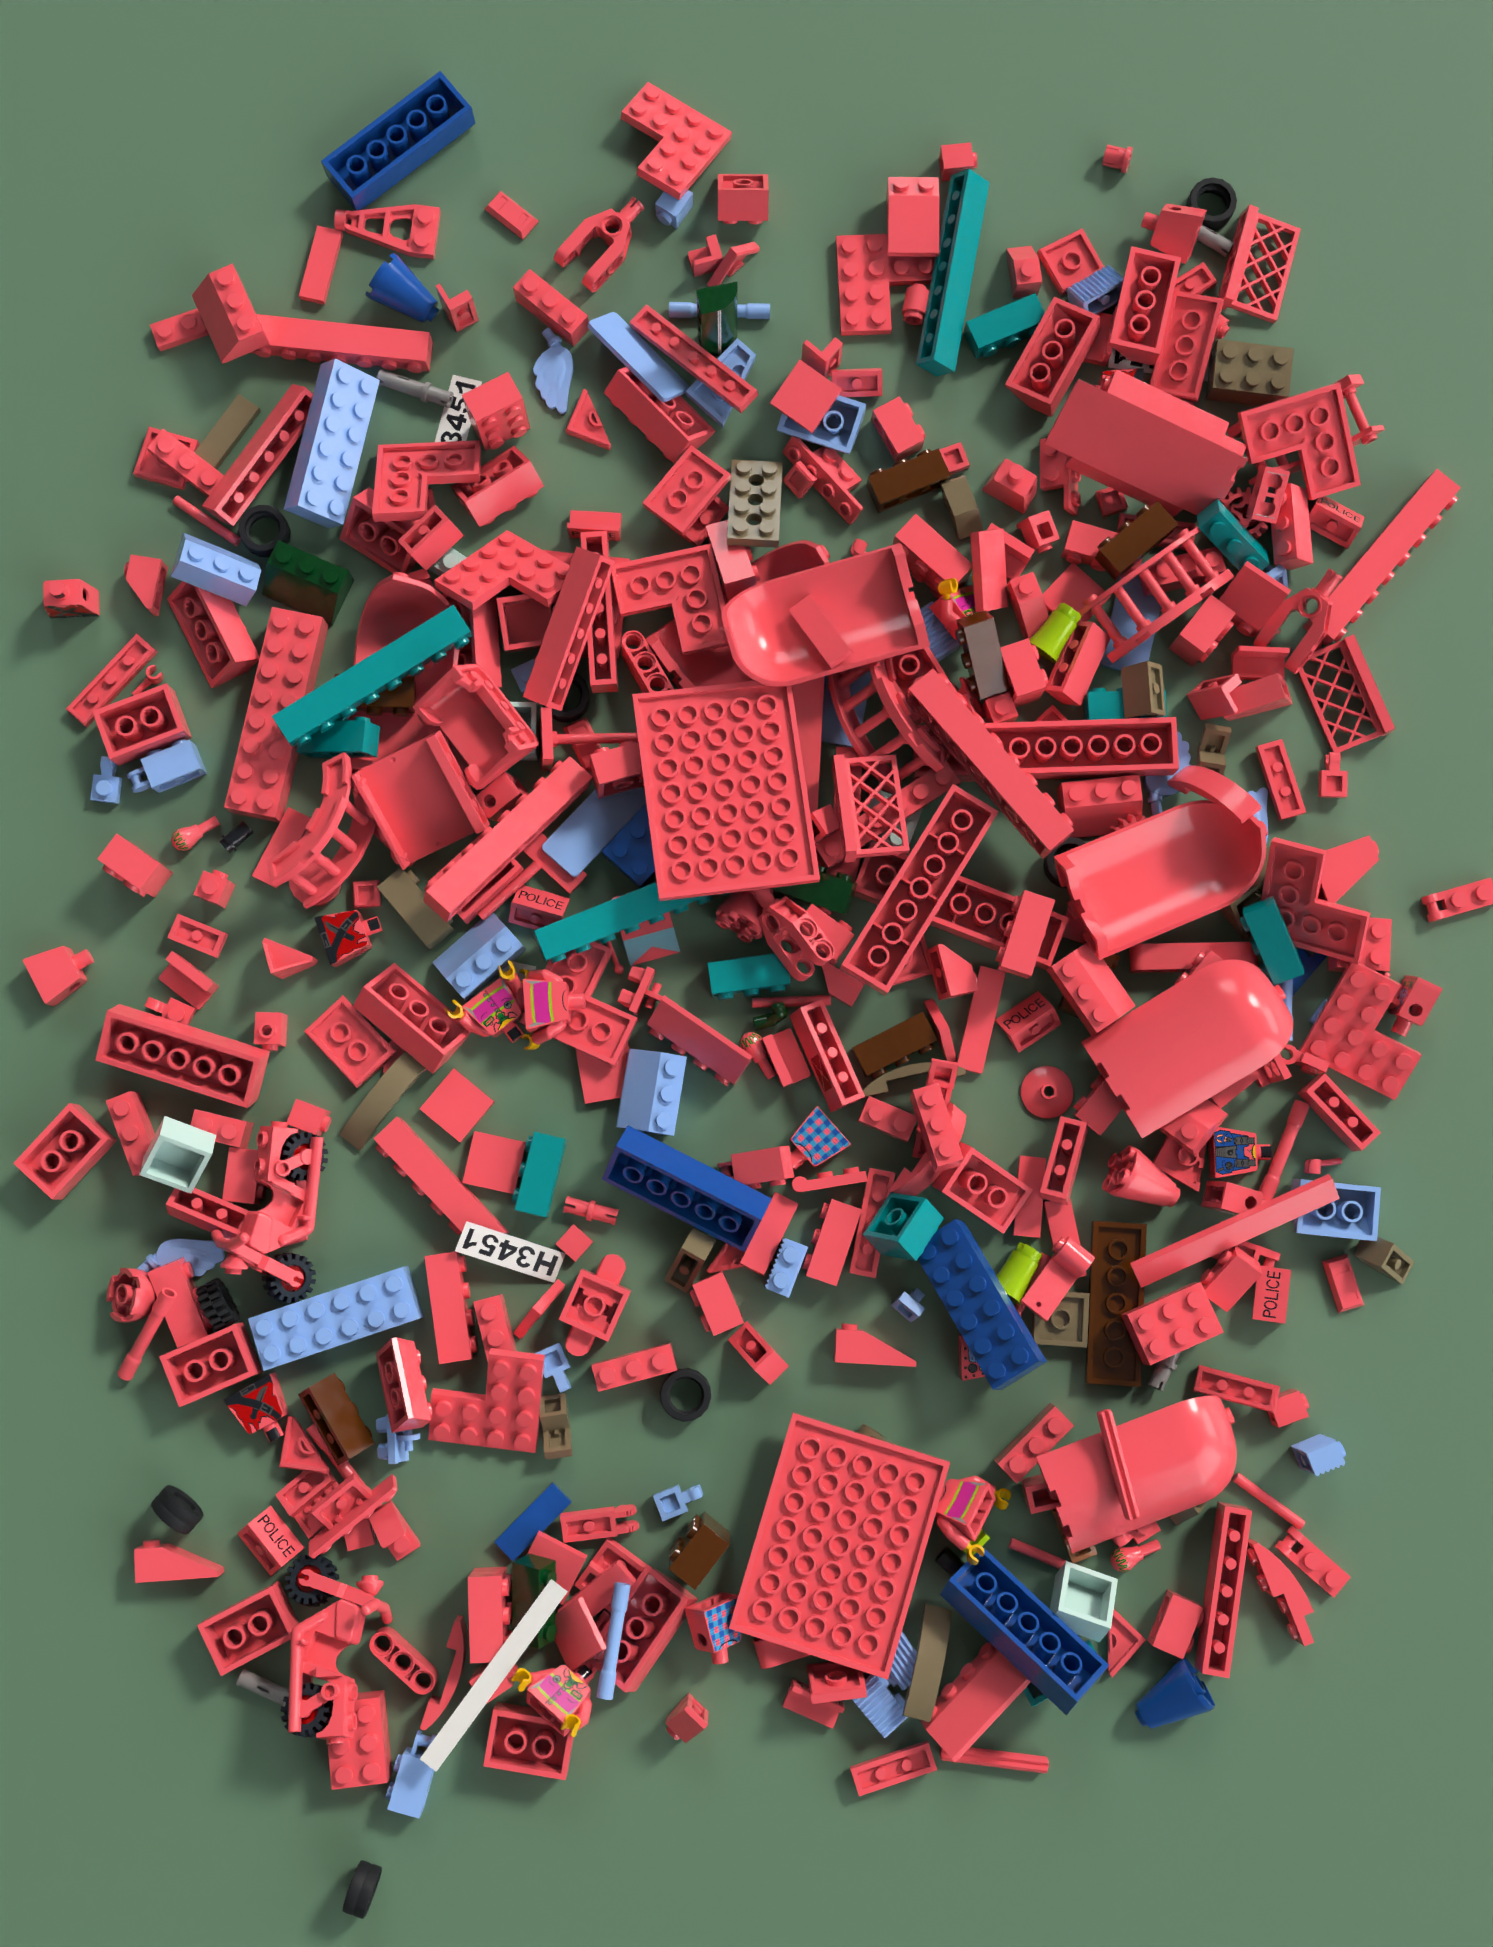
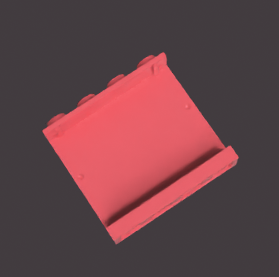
[351,730,490,870]

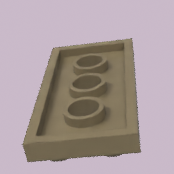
[727,459,783,548]

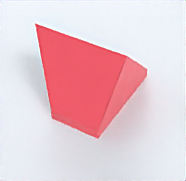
[262,938,318,979]

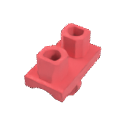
[618,966,663,1015]

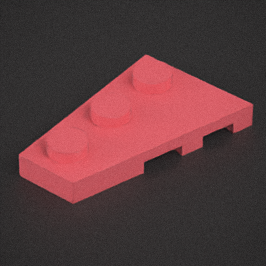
[1152,1136,1209,1192]

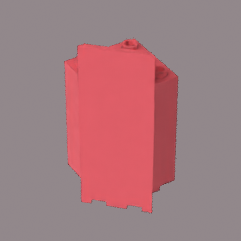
[1044,369,1248,517]

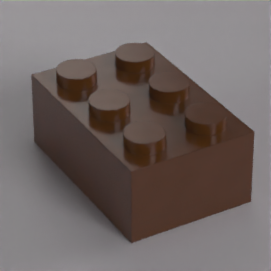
[668,1511,730,1590]

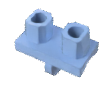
[376,1414,420,1464]

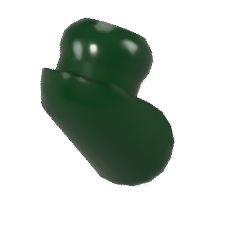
[753,1002,788,1030]

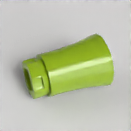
[1029,603,1082,663]
[996,1242,1042,1305]

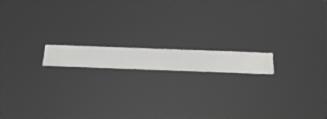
[420,1579,568,1772]

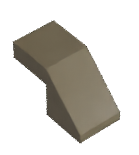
[940,475,983,540]
[1196,723,1232,775]
[540,1393,573,1460]

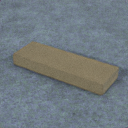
[194,394,261,469]

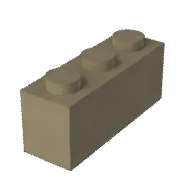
[377,867,454,950]

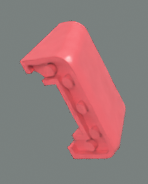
[413,664,539,790]

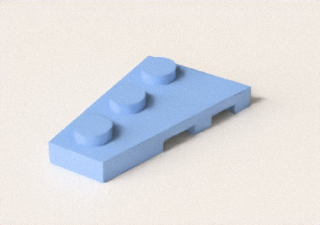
[686,338,756,428]

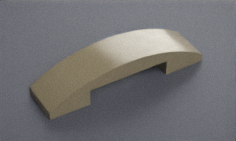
[340,1051,426,1151]
[863,1062,966,1098]
[902,1603,952,1723]

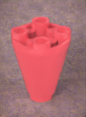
[715,888,774,943]
[1102,1145,1180,1207]

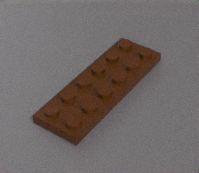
[1085,1221,1147,1387]

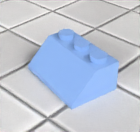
[777,395,866,455]
[171,533,261,606]
[432,913,526,1002]
[616,1049,687,1136]
[1291,1179,1381,1241]

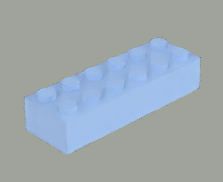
[284,358,380,529]
[248,1266,424,1371]

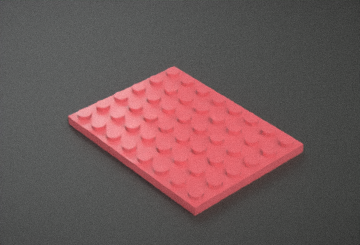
[632,681,820,901]
[729,1412,950,1680]

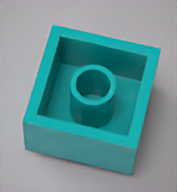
[863,1192,944,1261]

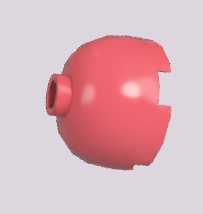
[106,1268,157,1322]

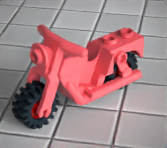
[211,1121,328,1303]
[280,1554,393,1745]

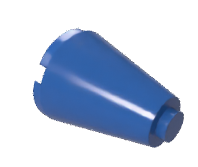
[365,253,439,323]
[1135,1658,1215,1729]

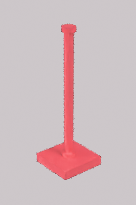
[540,707,638,771]

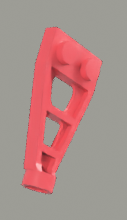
[334,204,441,259]

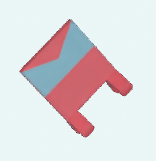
[612,896,680,966]

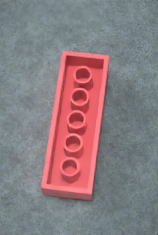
[95,1004,270,1108]

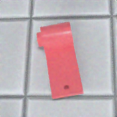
[1020,1237,1095,1322]

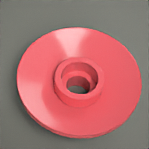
[1020,1066,1073,1119]

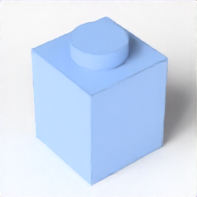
[655,190,693,229]

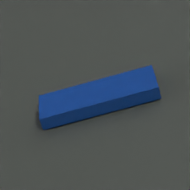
[494,1482,572,1561]

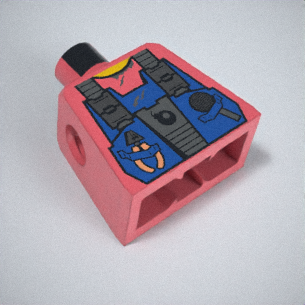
[1208,1127,1272,1178]

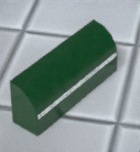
[696,282,738,356]

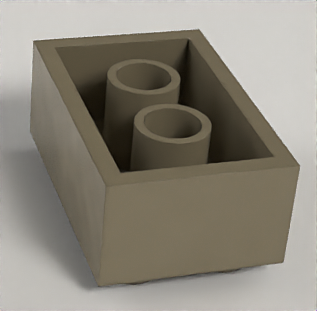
[1206,339,1294,406]

